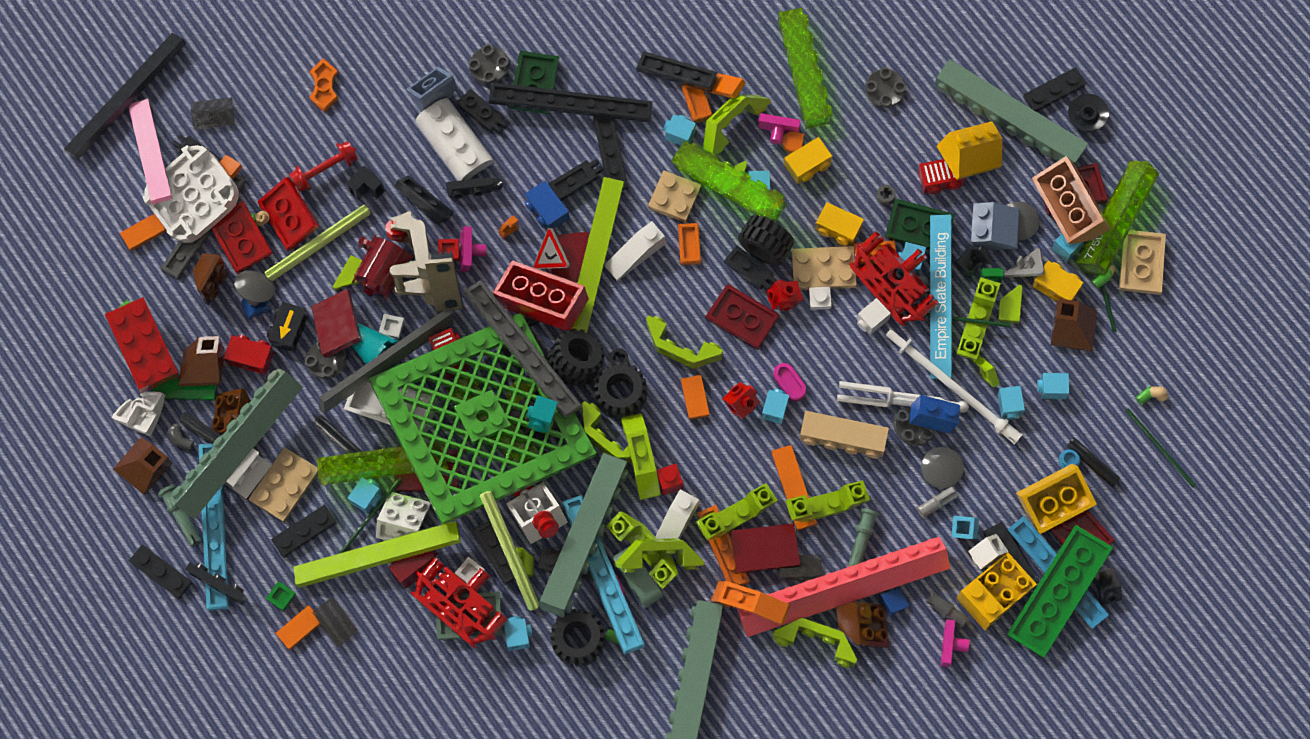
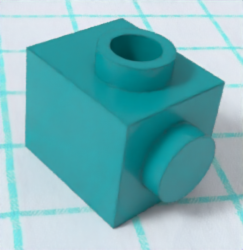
[526,395,558,433]

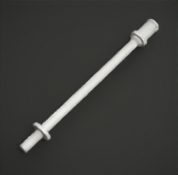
[886,329,1023,444]

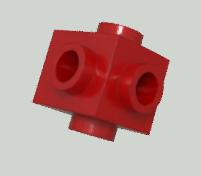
[767,280,803,311]
[722,382,761,419]

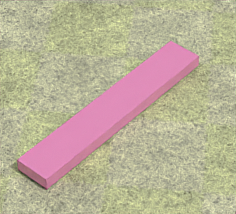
[129,99,172,205]

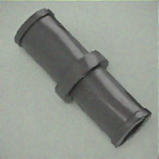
[926,592,969,629]

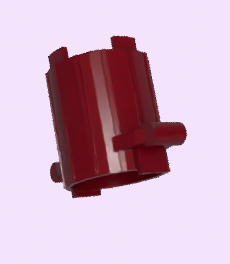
[352,235,413,300]

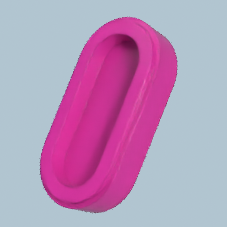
[773,363,806,402]

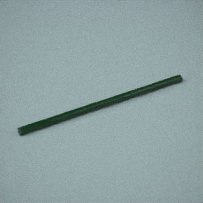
[1089,240,1117,332]
[925,313,1011,327]
[1125,408,1196,488]
[338,477,402,554]

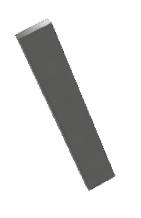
[160,174,247,280]

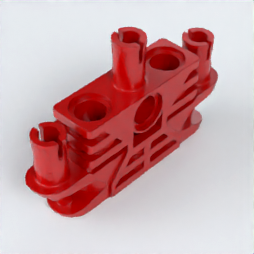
[849,231,939,326]
[411,557,508,649]

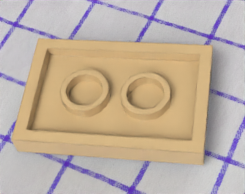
[1119,229,1166,295]
[792,246,856,290]
[249,447,320,523]

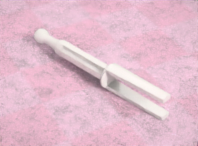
[837,381,969,413]

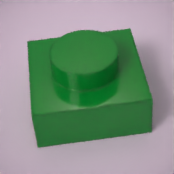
[980,268,1004,283]
[266,581,297,612]

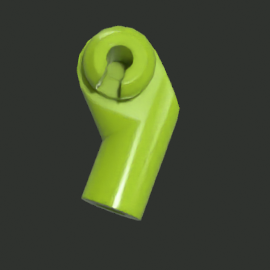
[516,548,534,577]

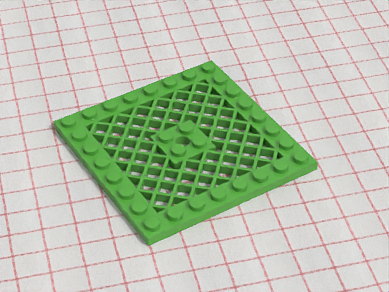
[369,313,596,525]

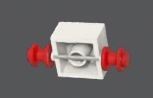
[506,482,568,544]

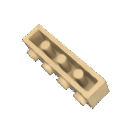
[800,411,889,459]

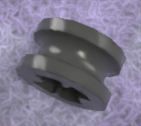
[876,185,895,205]

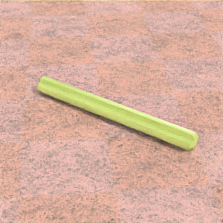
[265,205,371,281]
[480,491,540,611]

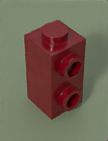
[388,550,438,589]

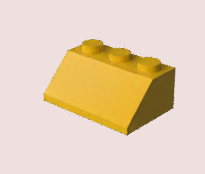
[936,121,1002,180]
[1016,464,1097,534]

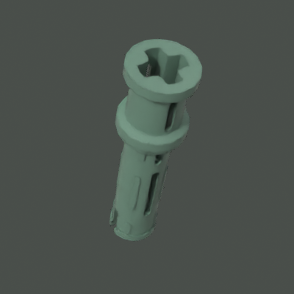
[158,485,203,547]
[847,508,879,567]

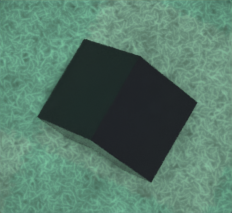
[346,166,385,200]

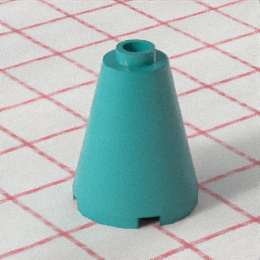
[352,323,399,370]

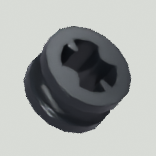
[610,348,629,366]

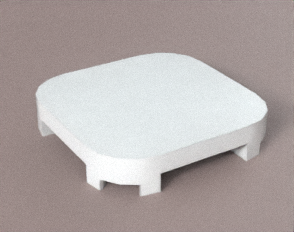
[142,145,239,243]

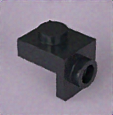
[954,245,992,278]
[1093,568,1122,605]

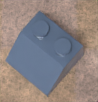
[406,67,457,111]
[971,202,1020,250]

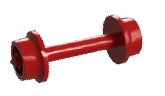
[289,141,358,192]

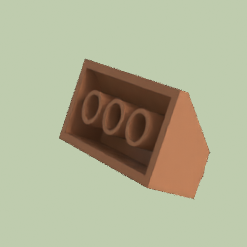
[1032,156,1111,244]

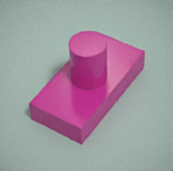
[758,113,800,144]
[460,226,486,272]
[941,620,969,667]

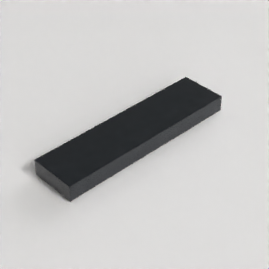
[636,51,718,92]
[593,116,628,191]

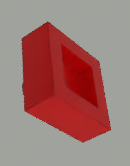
[438,239,460,261]

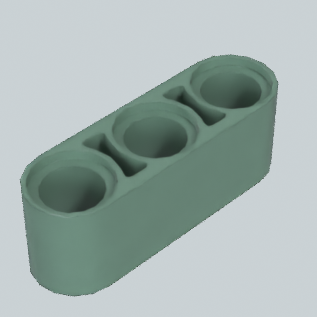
[611,546,663,608]

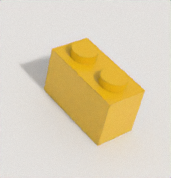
[784,137,832,184]
[815,202,864,246]
[1032,261,1083,302]

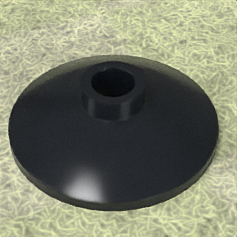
[1068,93,1109,132]

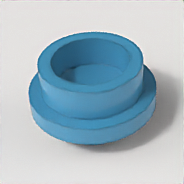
[1059,450,1080,468]

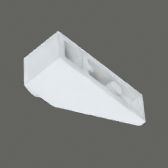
[604,221,665,281]
[655,490,699,554]

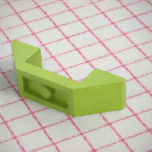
[703,94,772,156]
[957,277,1000,360]
[646,315,723,369]
[582,401,632,463]
[621,413,661,500]
[785,480,870,522]
[696,483,778,540]
[606,511,678,589]
[615,538,704,573]
[772,618,857,668]

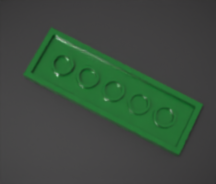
[1007,525,1113,658]

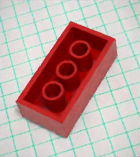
[493,260,589,331]
[104,297,180,393]

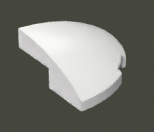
[111,391,165,436]

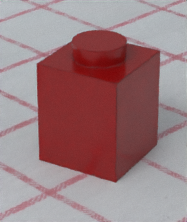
[656,464,683,496]

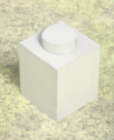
[857,298,891,335]
[968,534,1009,569]

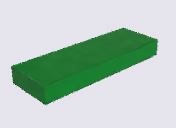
[152,378,217,401]

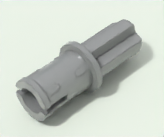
[916,487,958,519]

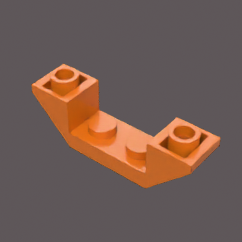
[710,581,791,625]

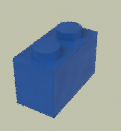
[525,181,570,230]
[909,395,960,434]

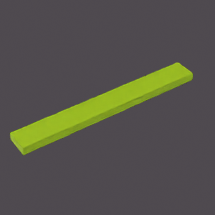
[572,177,624,333]
[294,521,461,588]

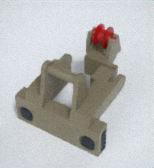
[385,211,463,312]

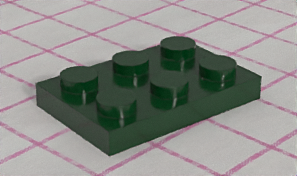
[509,51,560,114]
[884,198,955,250]

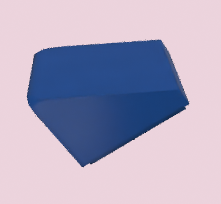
[241,298,271,319]
[880,588,910,616]

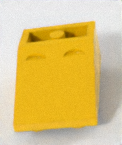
[956,552,1037,630]

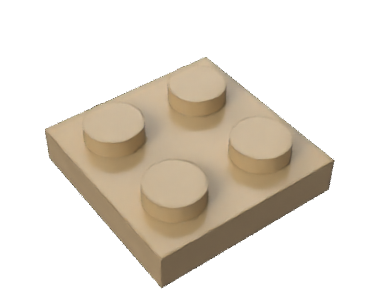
[648,170,701,223]

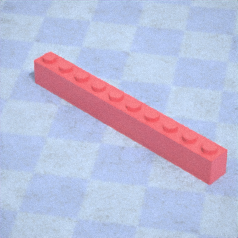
[737,537,950,637]

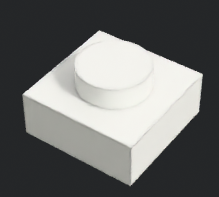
[809,287,831,310]
[379,314,405,340]
[455,557,486,584]

